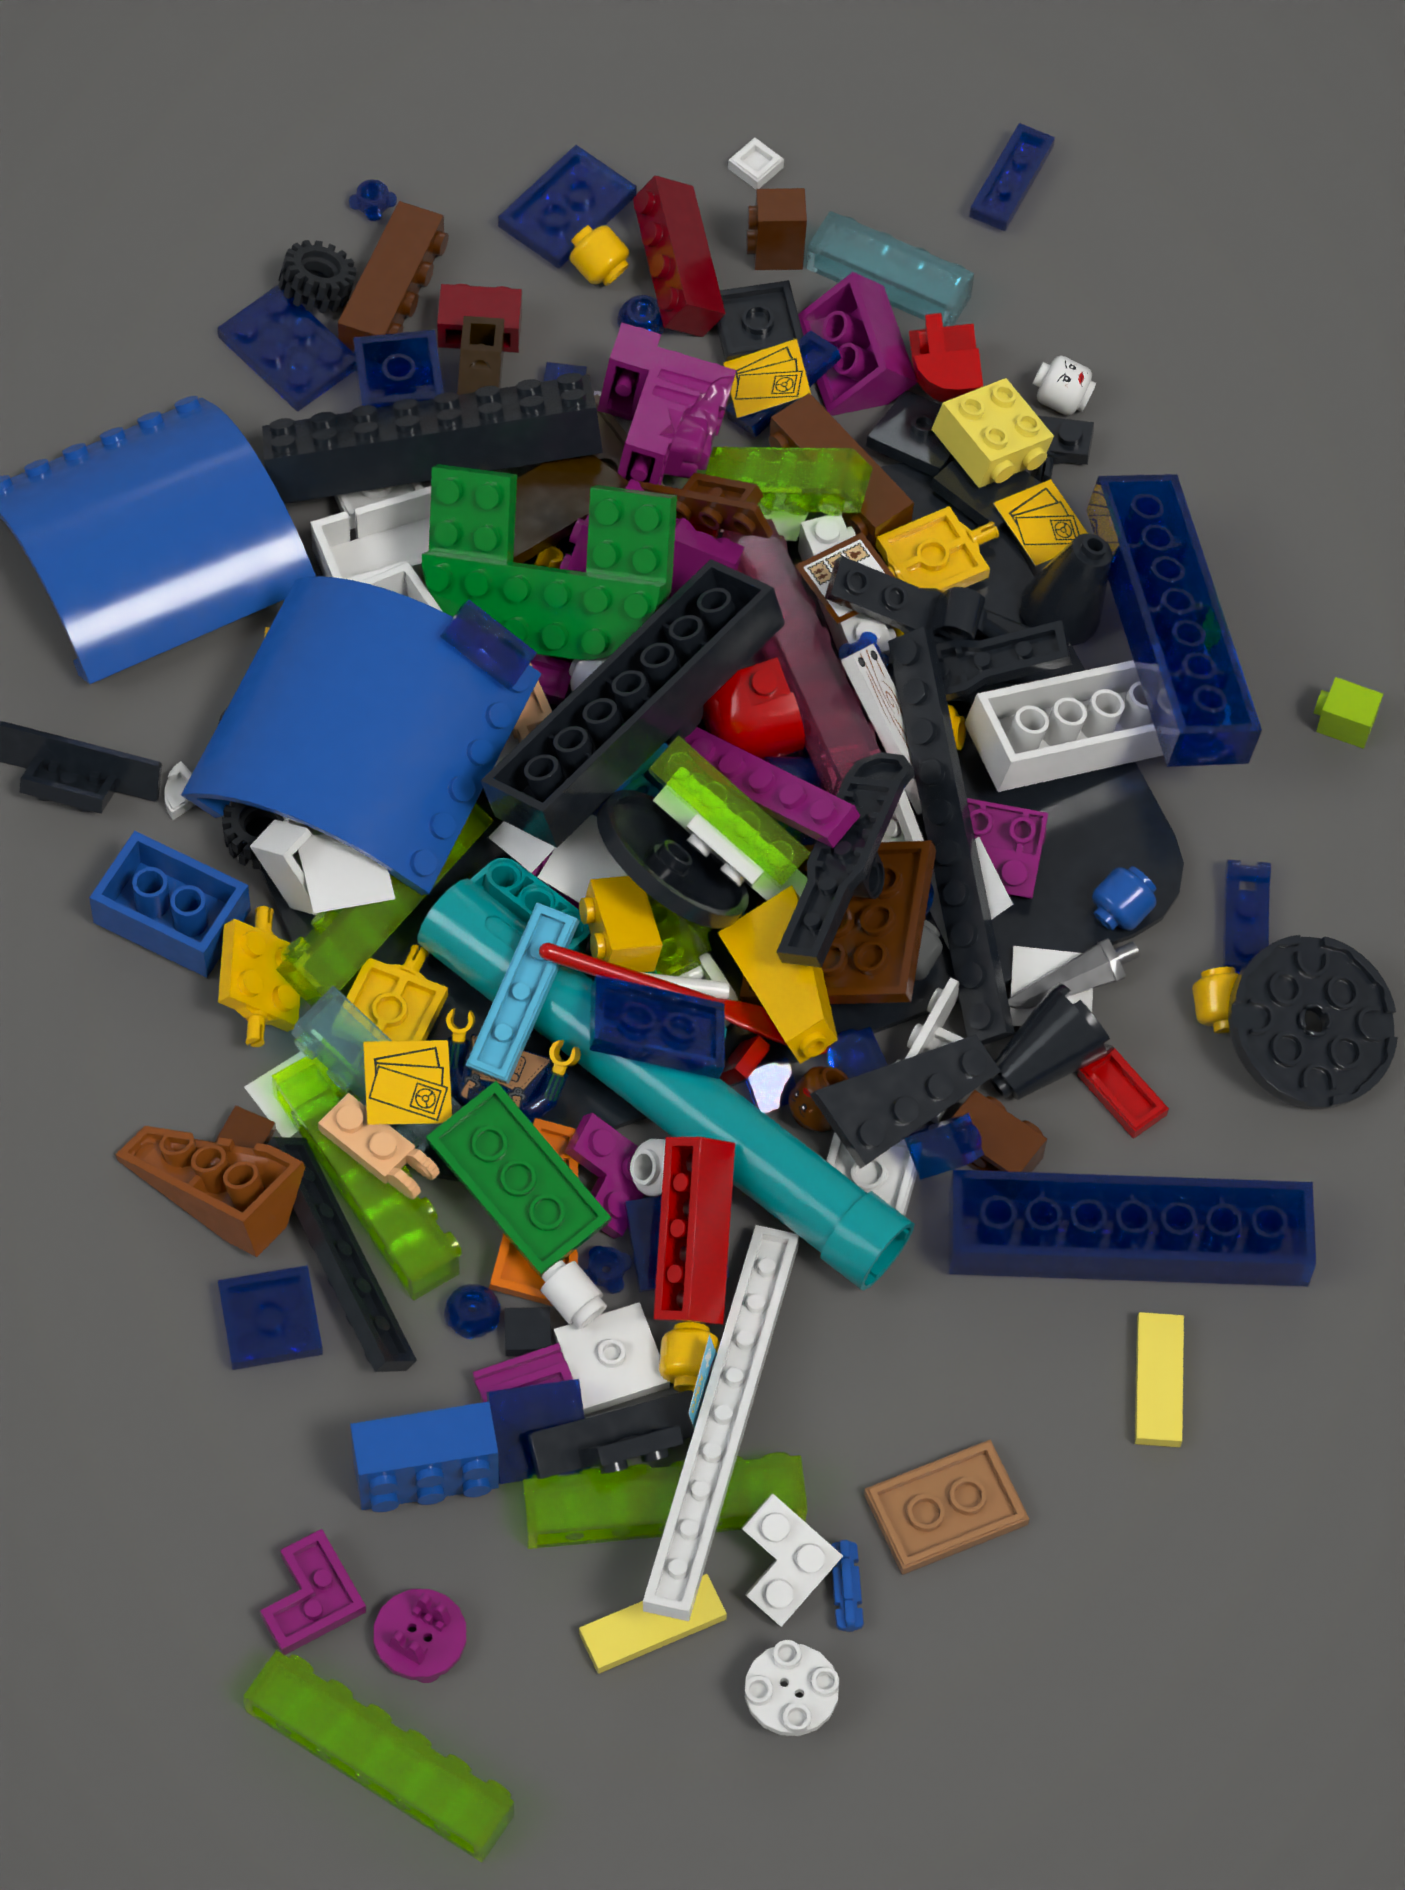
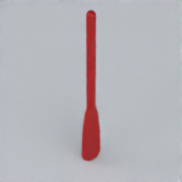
[539,943,831,1055]

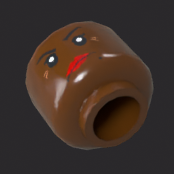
[788,1066,849,1132]

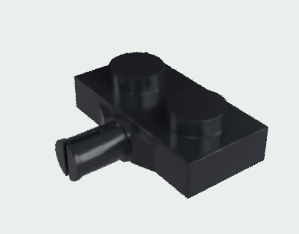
[1034,415,1094,482]

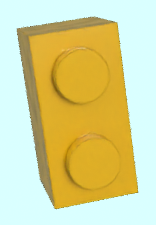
[579,876,663,972]

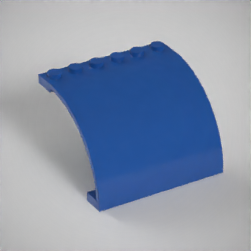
[0,396,316,684]
[181,576,542,895]

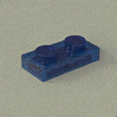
[440,599,537,690]

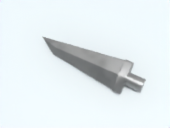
[1008,938,1140,1009]

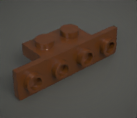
[635,472,774,539]

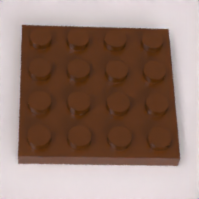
[739,840,936,1006]

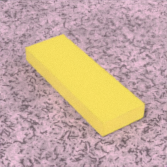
[1135,1312,1184,1447]
[579,1574,727,1674]

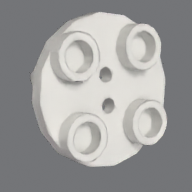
[745,1640,839,1736]

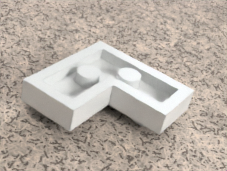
[741,1493,843,1627]

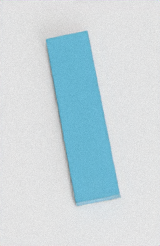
[466,903,579,1084]

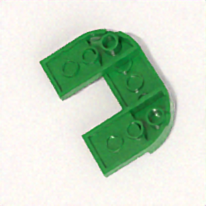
[422,464,677,660]

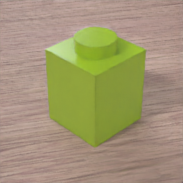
[1313,677,1383,749]

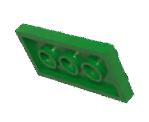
[426,1081,611,1278]

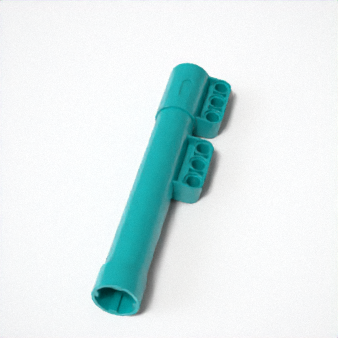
[417,858,915,1291]

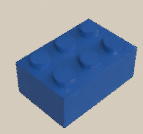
[89,830,251,978]
[350,1401,499,1512]

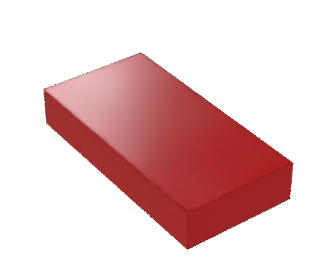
[1077,1045,1169,1139]

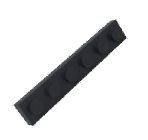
[266,1137,417,1372]

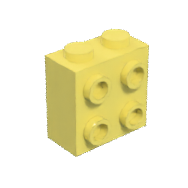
[931,378,1054,488]

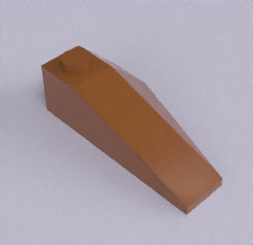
[115,1126,305,1257]

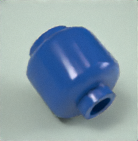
[1092,866,1157,931]

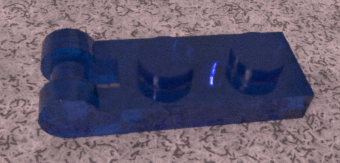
[1223,859,1271,974]

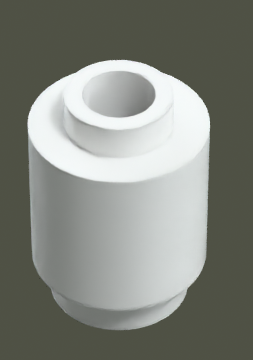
[540,1260,607,1329]

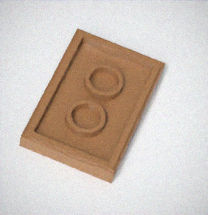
[864,1439,1029,1575]

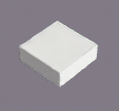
[728,138,784,189]

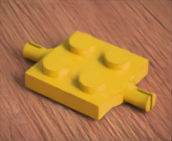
[876,506,999,592]
[218,906,302,1047]
[331,945,448,1078]

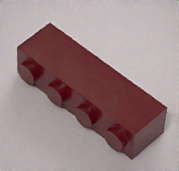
[633,175,726,337]

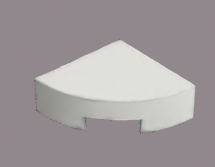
[164,761,196,820]

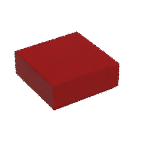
[716,1035,770,1085]

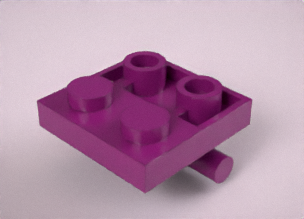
[967,798,1049,899]

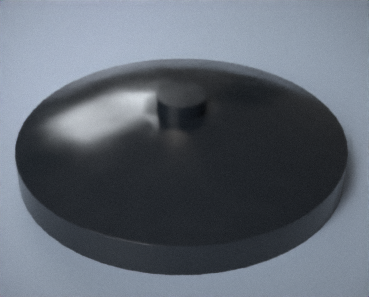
[597,790,749,928]

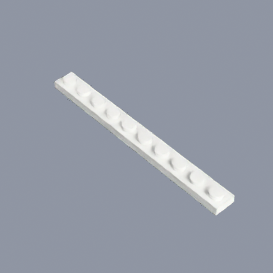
[643,1225,799,1621]

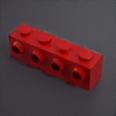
[654,1137,735,1325]

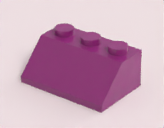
[798,272,917,416]

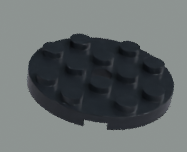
[1228,935,1398,1109]

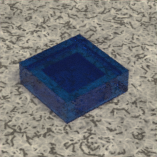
[745,1057,796,1113]

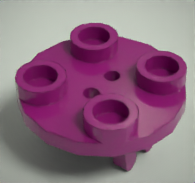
[374,1589,466,1683]

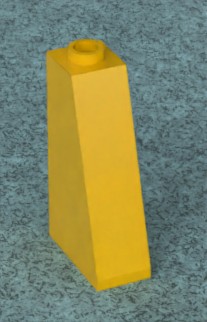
[718,885,838,1064]

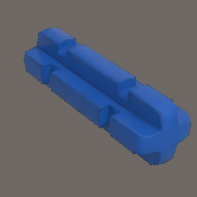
[831,1540,864,1632]

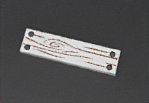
[841,643,922,814]

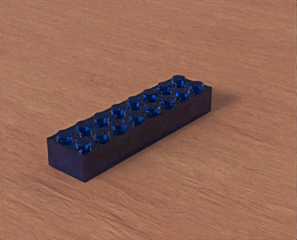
[1086,474,1262,767]
[949,1170,1316,1287]

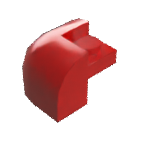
[909,313,983,403]
[702,657,805,762]

